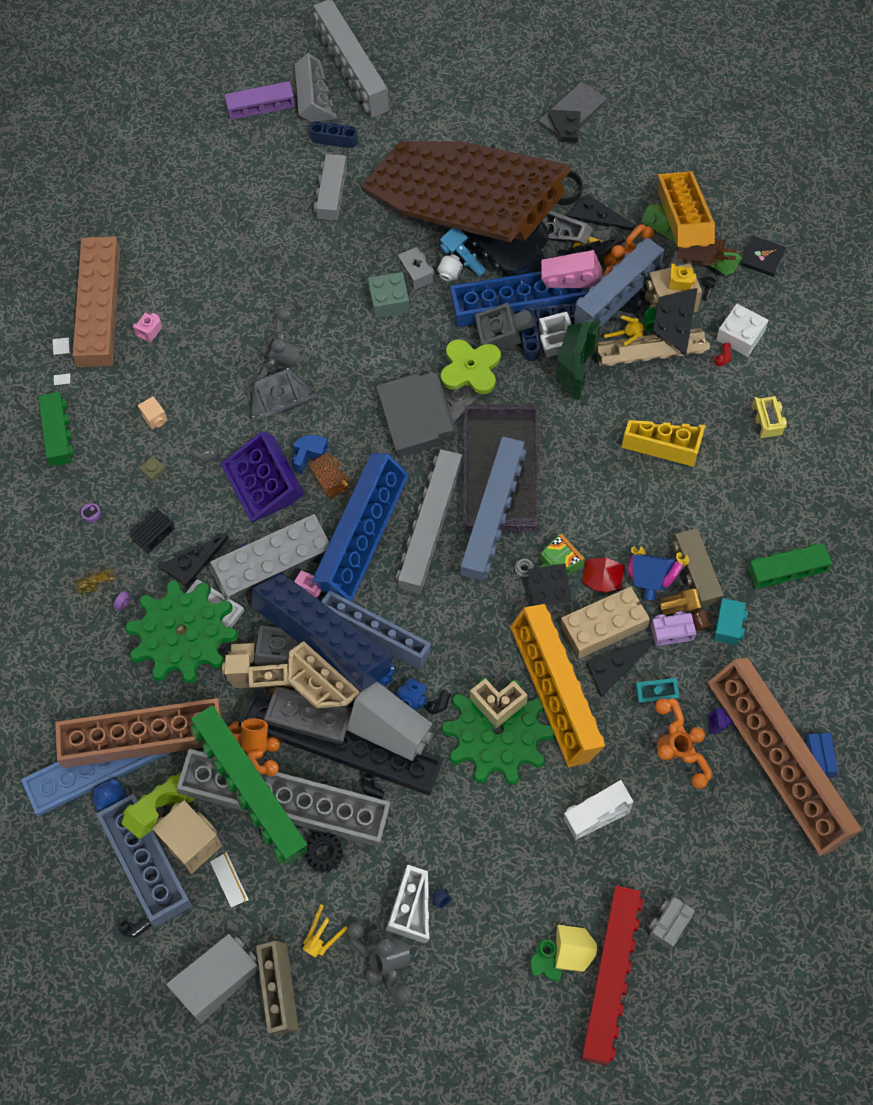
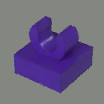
[708,708,733,734]

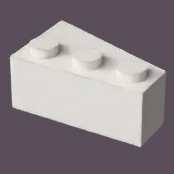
[564,780,633,840]
[386,865,429,943]

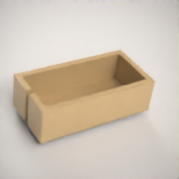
[560,587,650,659]

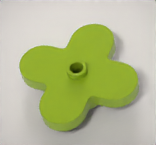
[441,339,501,394]

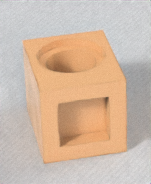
[138,396,167,429]

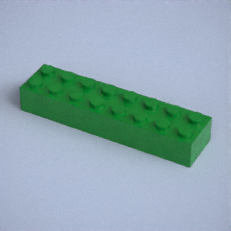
[190,705,307,866]

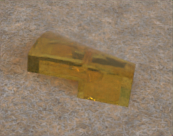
[75,567,116,595]

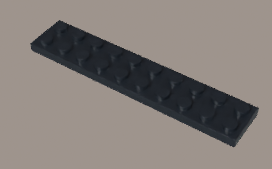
[238,691,443,796]

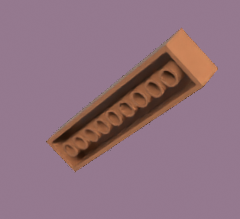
[708,657,862,856]

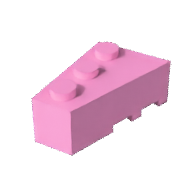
[542,250,603,288]

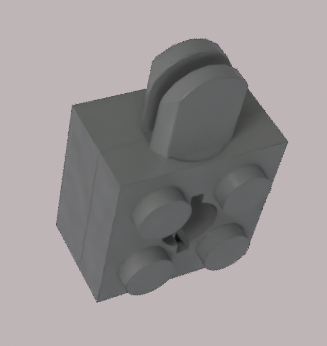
[475,303,534,350]
[254,625,298,667]

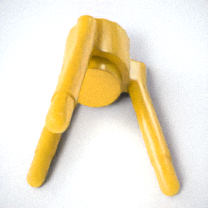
[604,315,644,346]
[302,904,348,958]

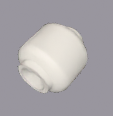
[437,254,463,282]

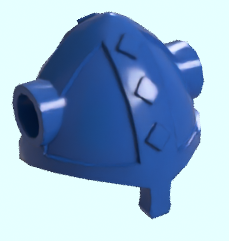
[93,778,127,812]

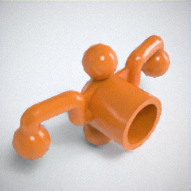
[603,224,654,276]
[655,698,712,789]
[228,718,280,777]

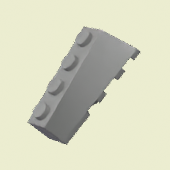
[295,53,337,121]
[542,211,593,245]

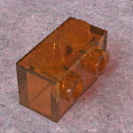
[309,452,350,499]

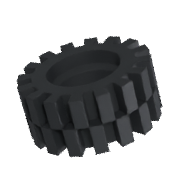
[305,832,343,873]

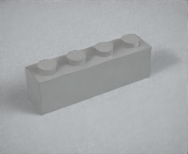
[314,154,347,220]

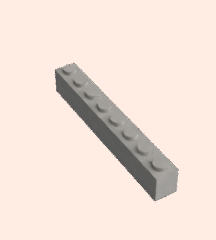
[396,450,462,593]

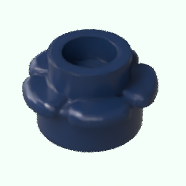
[432,889,451,909]

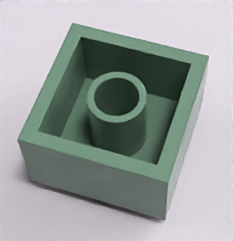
[368,272,410,318]

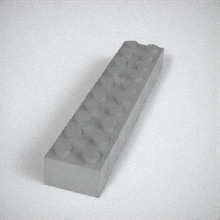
[177,749,390,847]

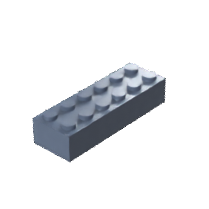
[574,237,664,327]
[96,794,192,927]

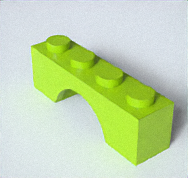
[122,771,195,839]

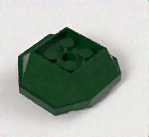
[556,318,601,400]

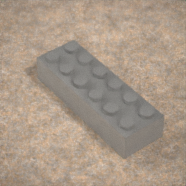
[208,514,329,601]

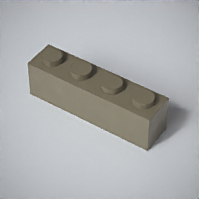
[672,528,724,608]
[256,941,299,1035]

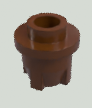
[692,609,712,632]

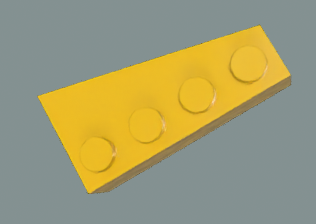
[621,420,706,467]

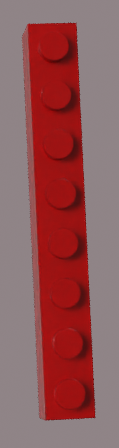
[581,886,643,1066]

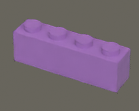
[225,81,295,120]

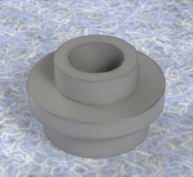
[515,559,534,578]

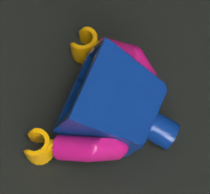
[627,546,690,600]

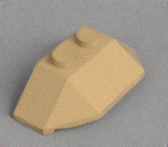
[288,641,361,708]

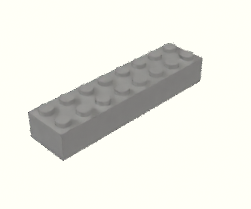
[313,0,389,118]

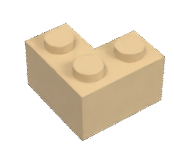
[222,643,256,688]
[470,678,528,728]

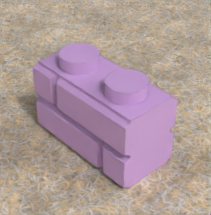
[651,611,696,647]

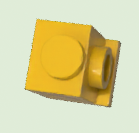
[668,264,696,291]

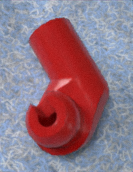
[714,343,732,367]

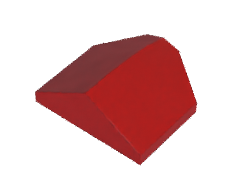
[582,557,624,593]

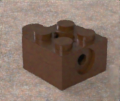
[677,238,737,265]

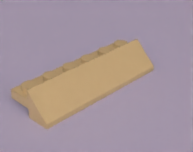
[596,328,710,366]

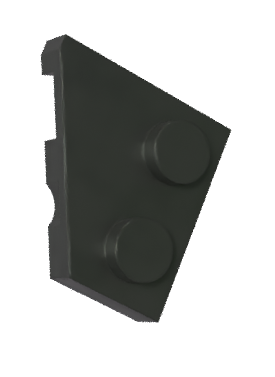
[548,109,581,142]

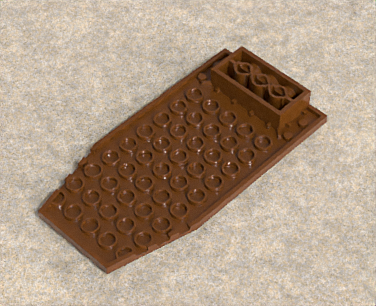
[360,141,571,242]

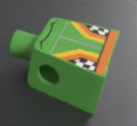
[538,533,585,575]

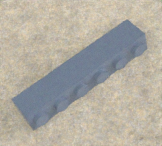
[321,590,431,670]

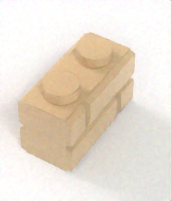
[248,664,290,688]

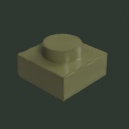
[139,456,166,482]

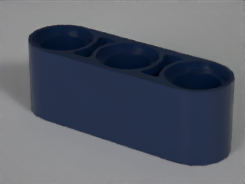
[309,121,358,148]

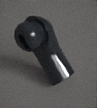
[426,690,451,715]
[361,773,385,800]
[118,918,151,938]

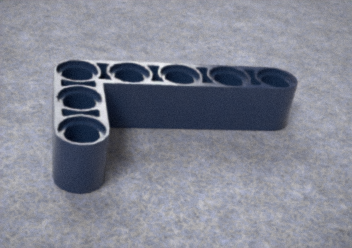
[519,303,576,361]

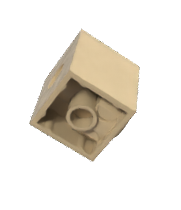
[644,263,702,312]
[152,800,222,874]

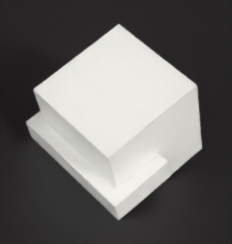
[538,312,571,357]

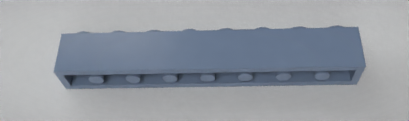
[461,436,527,581]

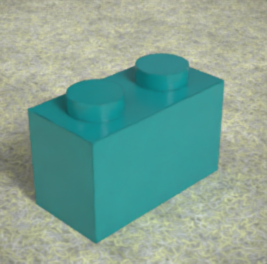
[714,598,748,645]
[635,678,680,703]

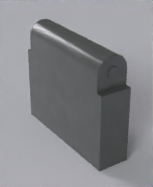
[377,373,457,457]

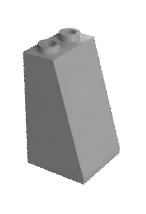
[347,682,433,761]
[166,934,259,1024]

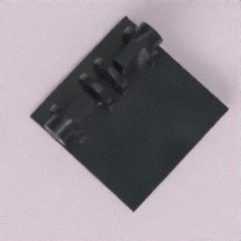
[527,563,572,606]

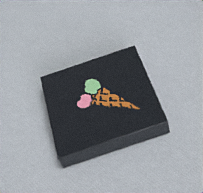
[740,236,786,277]

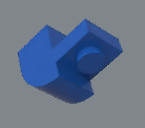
[292,435,329,474]

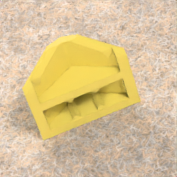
[555,925,597,972]

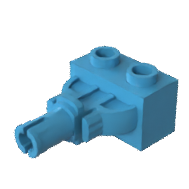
[440,228,486,277]

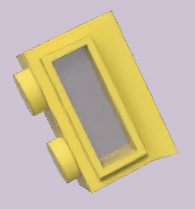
[752,396,787,438]

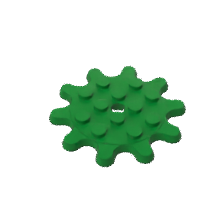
[125,581,238,684]
[440,678,555,785]

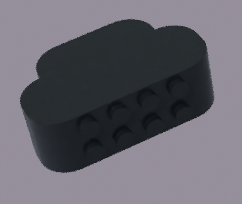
[461,221,549,277]

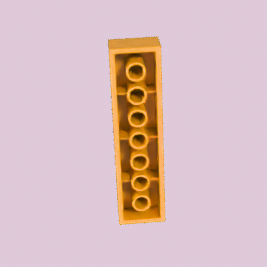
[658,171,715,248]
[510,604,605,768]

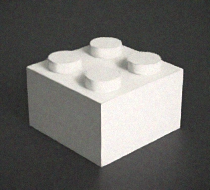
[716,304,768,357]

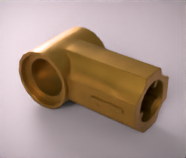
[660,589,702,615]

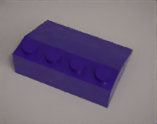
[221,431,305,523]

